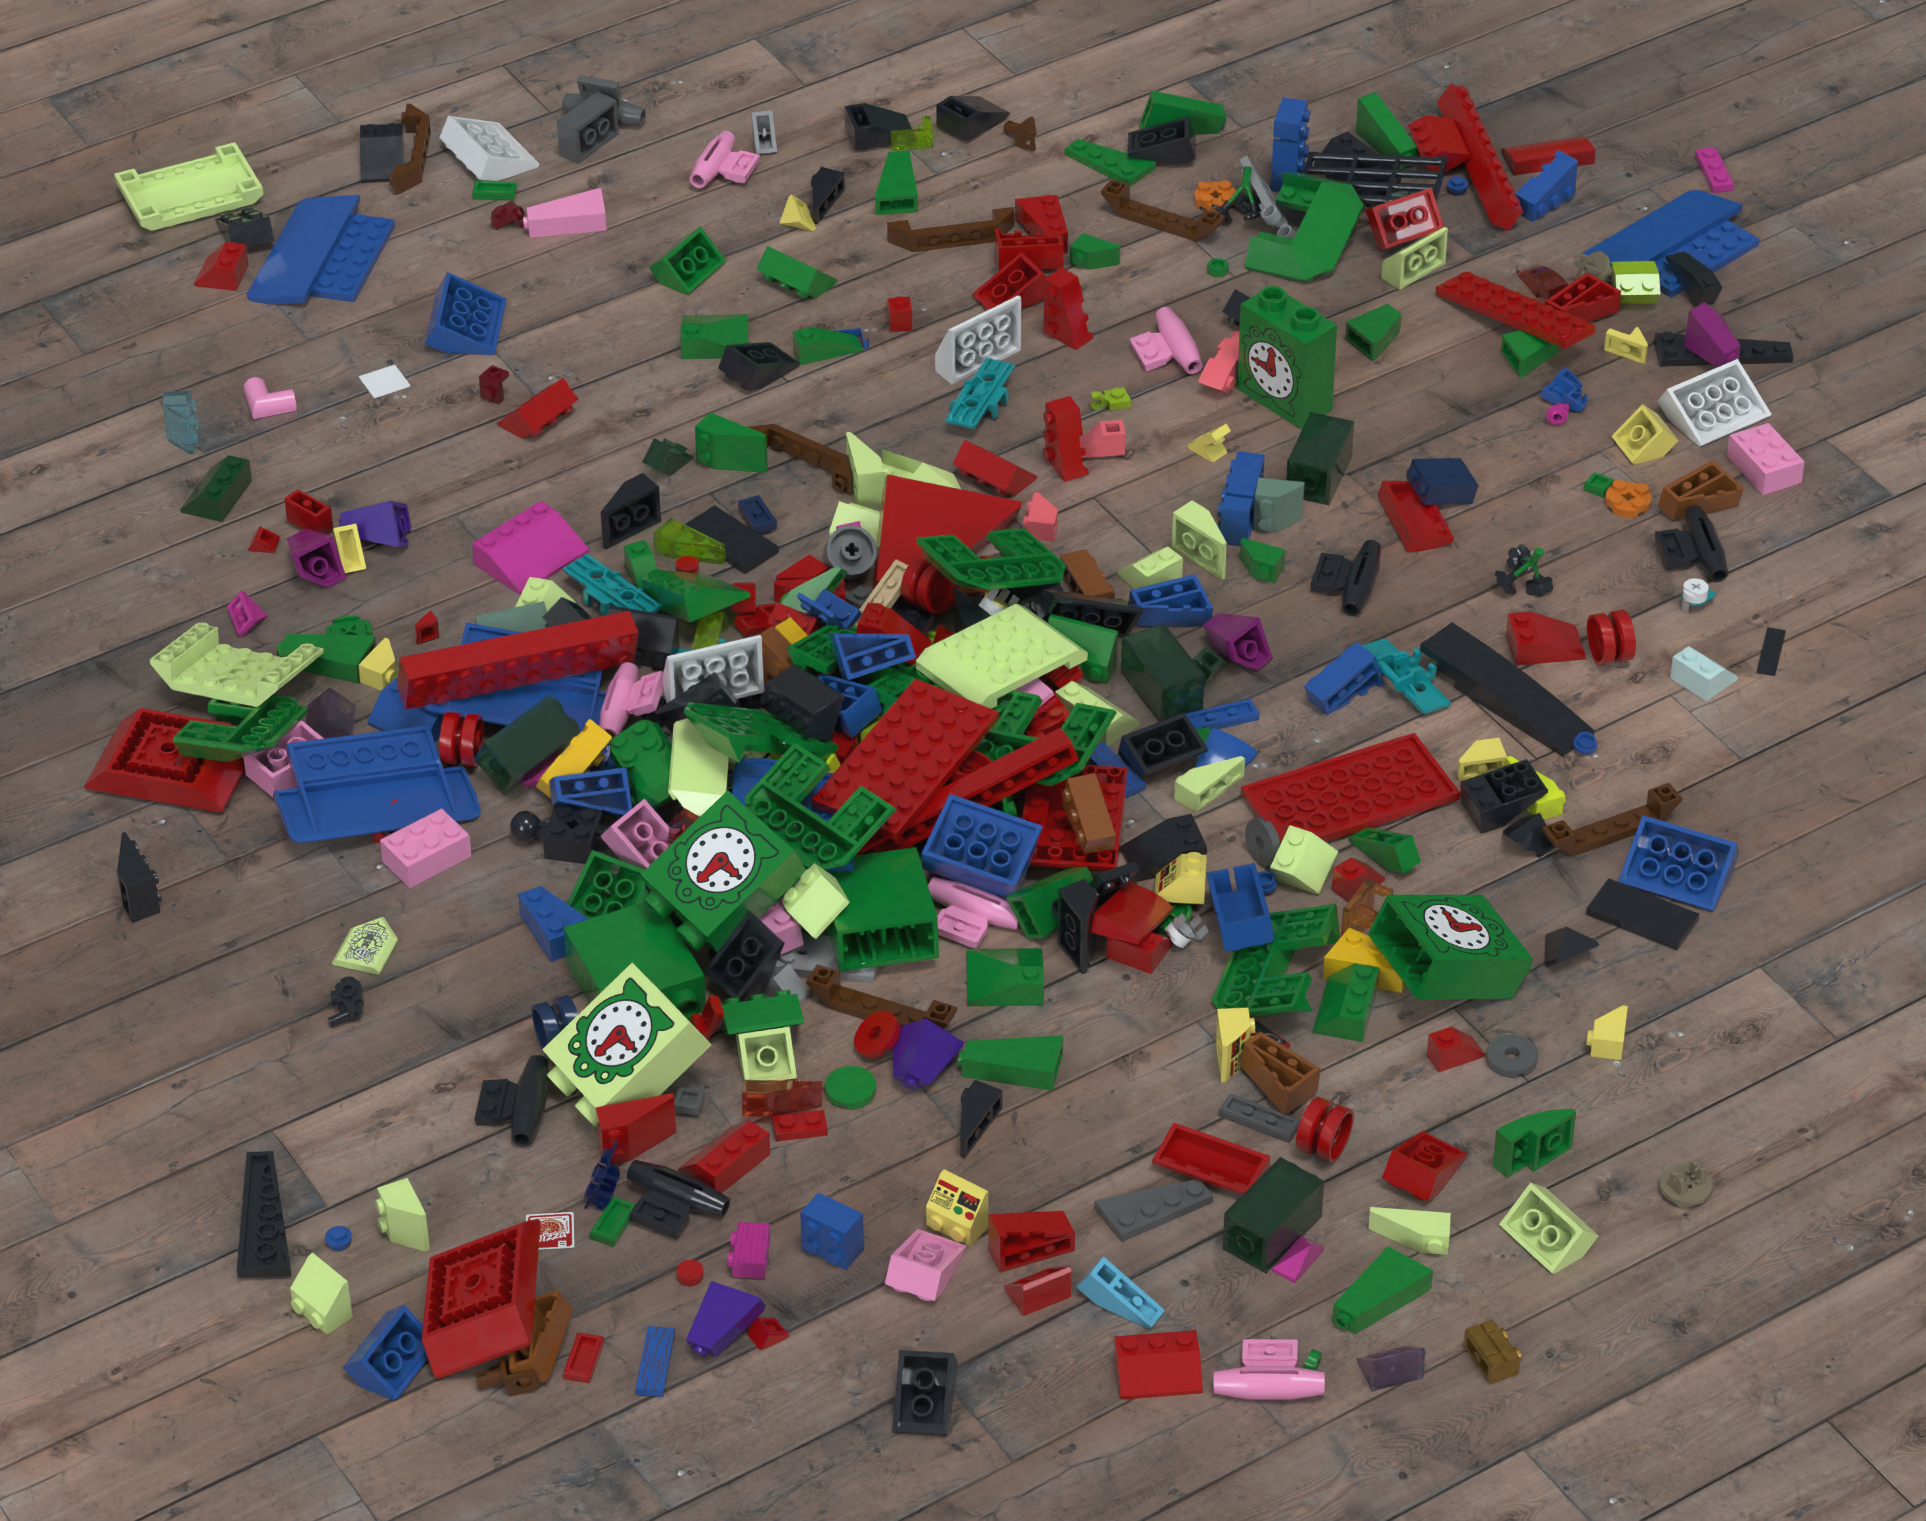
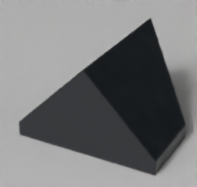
[1503,813,1555,858]
[1545,926,1599,967]

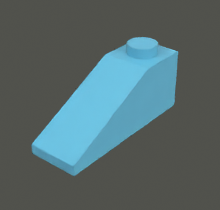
[1076,1256,1165,1330]

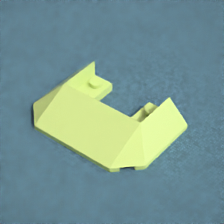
[829,449,961,547]
[668,718,768,823]

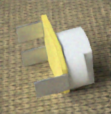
[979,588,1019,615]

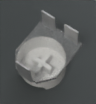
[1165,913,1209,948]

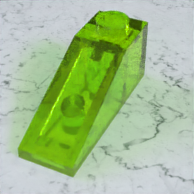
[653,518,726,565]

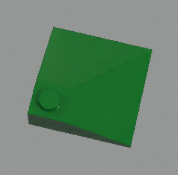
[681,314,748,359]
[566,850,648,919]
[966,948,1044,1006]

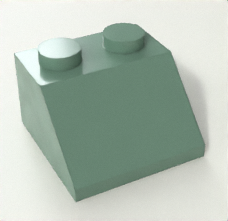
[1253,478,1304,533]

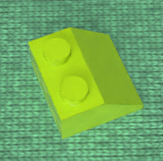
[1610,261,1660,304]

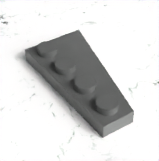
[1094,1179,1213,1242]

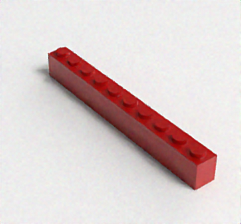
[1437,83,1523,231]
[855,728,1078,856]

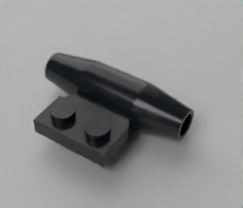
[1655,505,1728,582]
[1311,540,1381,616]
[1052,862,1140,918]
[474,1055,549,1146]
[627,1160,730,1239]

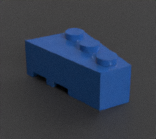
[1515,150,1578,222]
[1129,574,1213,626]
[828,633,916,680]
[1304,642,1385,715]
[818,674,882,738]
[549,768,632,818]
[518,886,588,962]

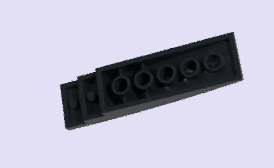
[1420,622,1595,757]

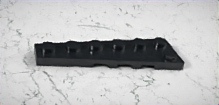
[1654,331,1793,367]
[237,1151,291,1278]

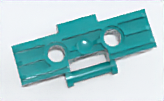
[945,358,1015,429]
[562,554,662,616]
[1362,638,1451,715]

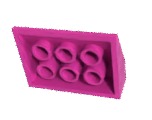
[472,501,589,596]

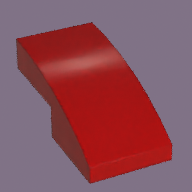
[734,603,776,636]
[689,996,724,1040]

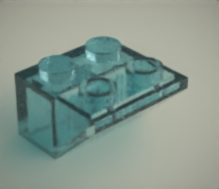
[163,391,200,454]

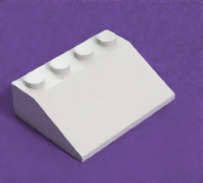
[439,116,539,181]
[935,295,1021,384]
[1657,359,1772,447]
[662,635,764,703]

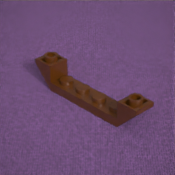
[390,104,431,195]
[1101,180,1225,242]
[887,207,1014,252]
[748,424,853,496]
[1542,783,1682,856]
[806,964,957,1029]

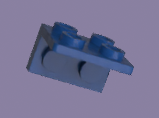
[797,589,862,630]

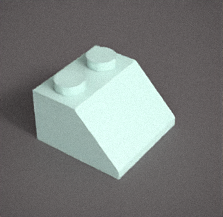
[1670,646,1738,701]

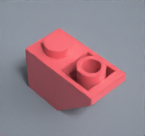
[1080,420,1125,458]
[1023,492,1058,542]

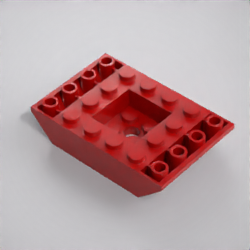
[84,708,245,813]
[1022,765,1127,871]
[422,1218,541,1379]

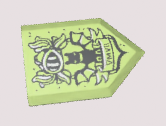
[332,917,398,975]

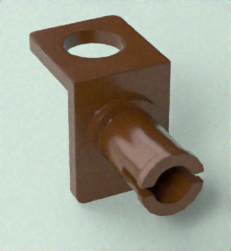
[1004,117,1037,152]
[476,1355,540,1397]

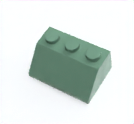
[475,601,547,633]

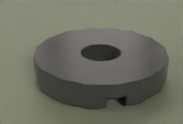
[1245,817,1280,867]
[1486,1034,1538,1078]

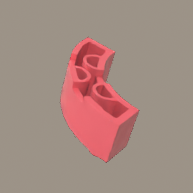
[1198,331,1240,395]

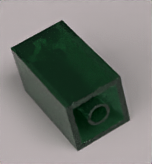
[1286,412,1354,506]
[1121,624,1204,722]
[474,694,581,796]
[1223,1157,1324,1274]

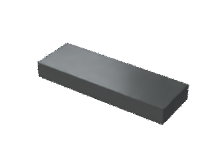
[1219,1093,1301,1143]

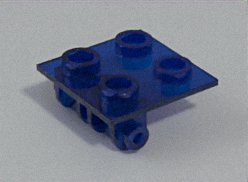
[584,1140,621,1210]

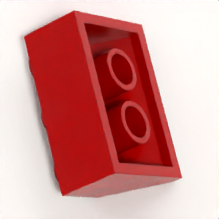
[1408,115,1472,172]
[497,378,579,439]
[953,440,1037,496]
[678,1120,770,1193]
[1114,1330,1203,1400]

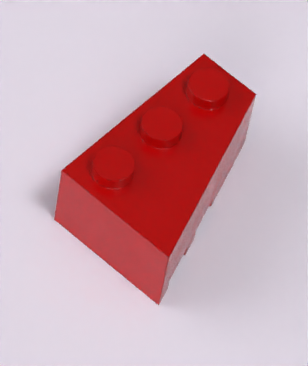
[1015,195,1068,254]
[995,228,1064,271]
[1043,268,1094,350]
[1545,273,1621,322]
[1043,396,1089,482]
[988,1211,1075,1273]

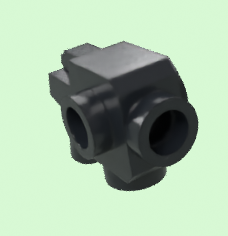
[328,976,364,1027]

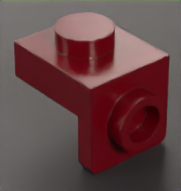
[491,200,526,230]
[479,365,509,405]

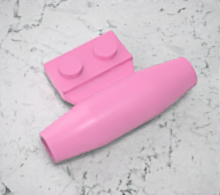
[690,131,760,188]
[1130,307,1203,374]
[599,662,663,742]
[928,877,1021,949]
[1214,1339,1325,1400]

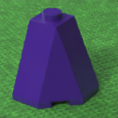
[339,501,411,548]
[893,1019,964,1090]
[686,1281,766,1357]

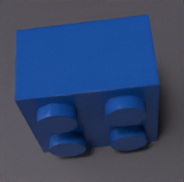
[800,1192,864,1270]

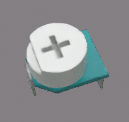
[1682,578,1717,614]

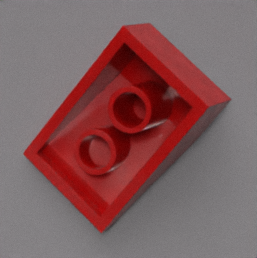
[1365,188,1444,251]
[972,252,1046,310]
[856,602,932,665]
[1506,611,1586,666]
[595,1093,676,1166]
[1382,1131,1468,1201]

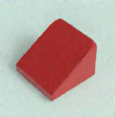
[248,526,280,553]
[415,611,439,645]
[747,1318,789,1350]

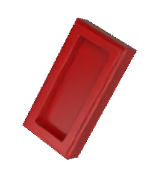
[563,1332,604,1384]

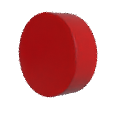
[676,555,699,573]
[676,1260,704,1286]

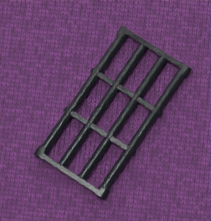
[1303,152,1449,204]

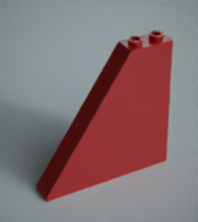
[872,474,1022,600]

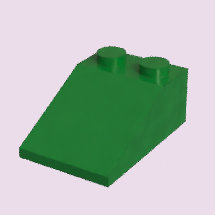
[695,412,768,473]

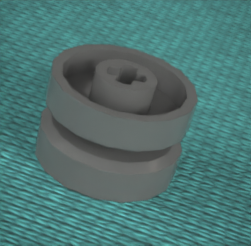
[822,525,877,583]

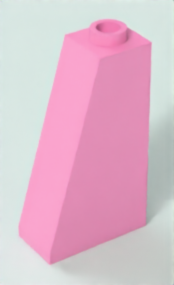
[523,188,607,238]

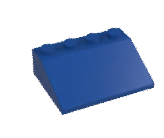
[424,272,507,355]
[922,794,1043,898]
[1618,815,1739,912]

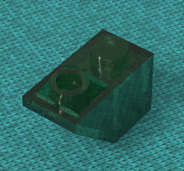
[642,438,694,476]
[1184,646,1228,689]

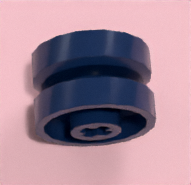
[531,995,579,1059]

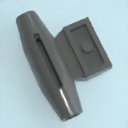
[562,75,646,125]

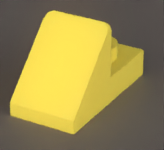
[1604,327,1648,364]
[1187,424,1231,462]

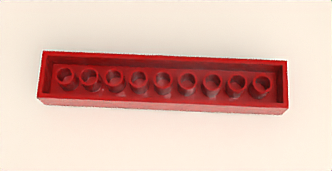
[397,611,639,710]

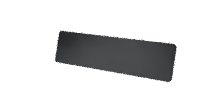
[1756,627,1786,676]

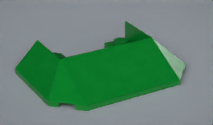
[1245,171,1364,283]
[916,528,1066,590]
[787,624,942,717]
[973,690,1117,786]
[173,694,308,762]
[684,702,839,763]
[745,742,896,870]
[1211,904,1340,1018]

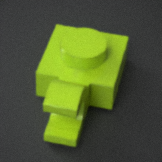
[1090,387,1131,411]

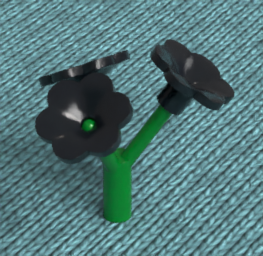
[1211,166,1262,221]
[1495,544,1553,597]

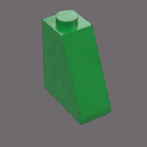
[1345,303,1402,361]
[1501,330,1559,377]

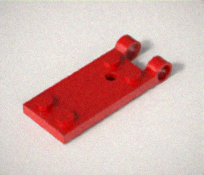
[1024,676,1070,738]

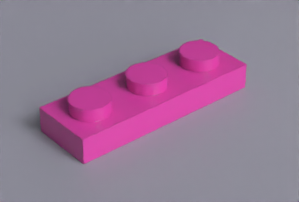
[1695,147,1734,193]

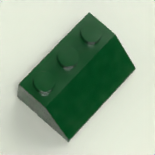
[180,455,252,522]

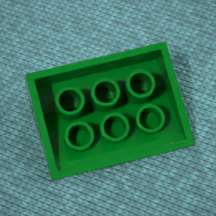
[641,569,751,622]

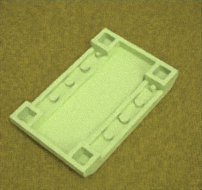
[114,142,263,231]
[916,604,1088,709]

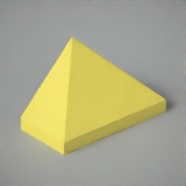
[779,194,816,231]
[333,524,366,574]

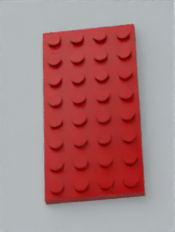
[812,679,999,841]
[1241,732,1460,845]

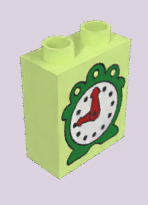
[542,963,711,1128]

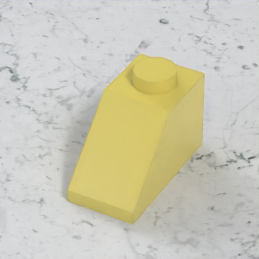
[358,638,398,691]
[1457,738,1507,781]
[1586,1005,1628,1060]

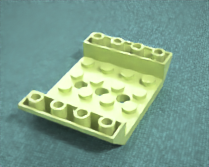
[150,623,324,707]

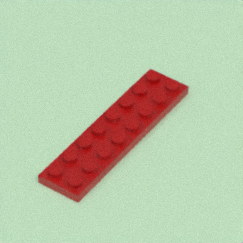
[1436,271,1595,349]

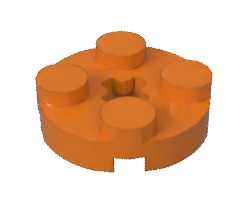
[1194,180,1236,214]
[1605,480,1652,518]

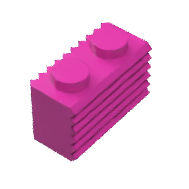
[728,1221,770,1279]

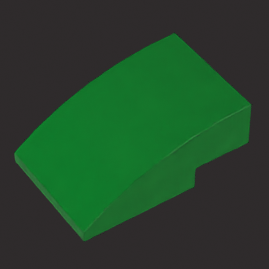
[1493,1109,1576,1178]

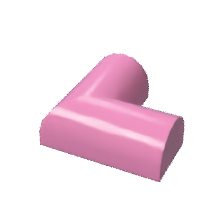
[244,377,297,419]

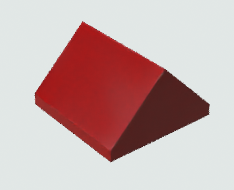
[1004,1266,1072,1316]

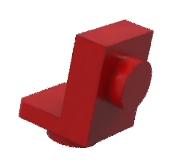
[732,582,756,615]

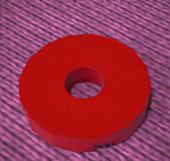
[854,1010,901,1059]

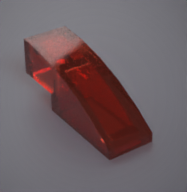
[1516,265,1569,300]

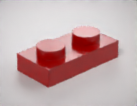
[772,1110,828,1142]

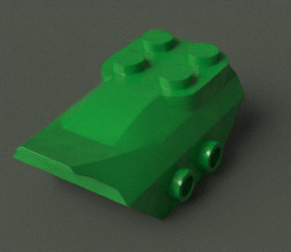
[610,720,673,810]

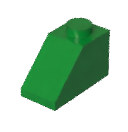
[1070,233,1121,270]
[1240,538,1285,584]
[623,540,657,588]

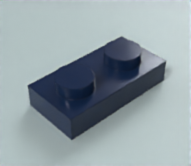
[738,495,777,534]

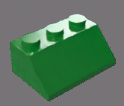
[648,226,726,295]
[756,246,837,298]
[1048,614,1118,684]
[1313,963,1379,1042]
[721,990,804,1036]

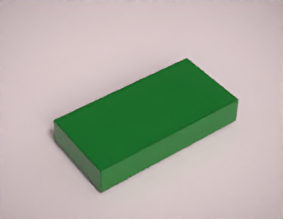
[472,181,517,201]
[589,1197,636,1247]

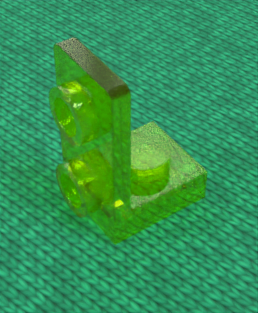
[891,116,933,151]
[692,611,729,650]

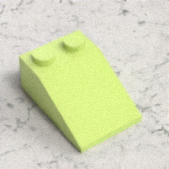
[846,432,888,509]
[1172,500,1227,580]

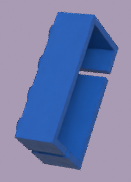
[1271,97,1311,192]
[1217,451,1265,546]
[1206,863,1274,951]

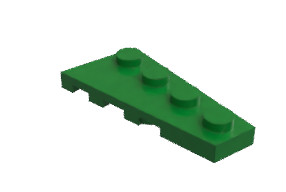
[1065,139,1156,187]

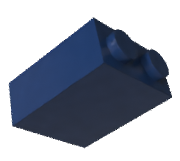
[1406,458,1479,505]

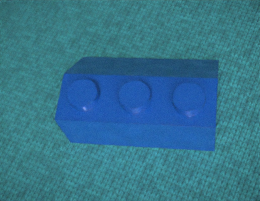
[368,678,444,743]
[342,1305,428,1401]

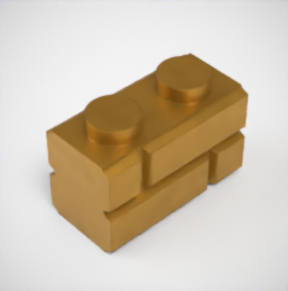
[1463,1319,1522,1384]

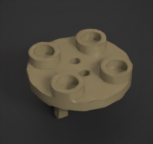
[1573,251,1613,281]
[1659,1160,1713,1209]

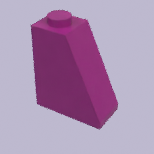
[1685,302,1740,368]
[287,529,347,588]
[1203,613,1273,670]

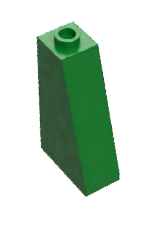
[1139,90,1227,135]
[1356,92,1417,169]
[875,150,918,215]
[276,634,377,684]
[1006,867,1093,939]
[958,1036,1063,1091]
[1332,1246,1433,1335]

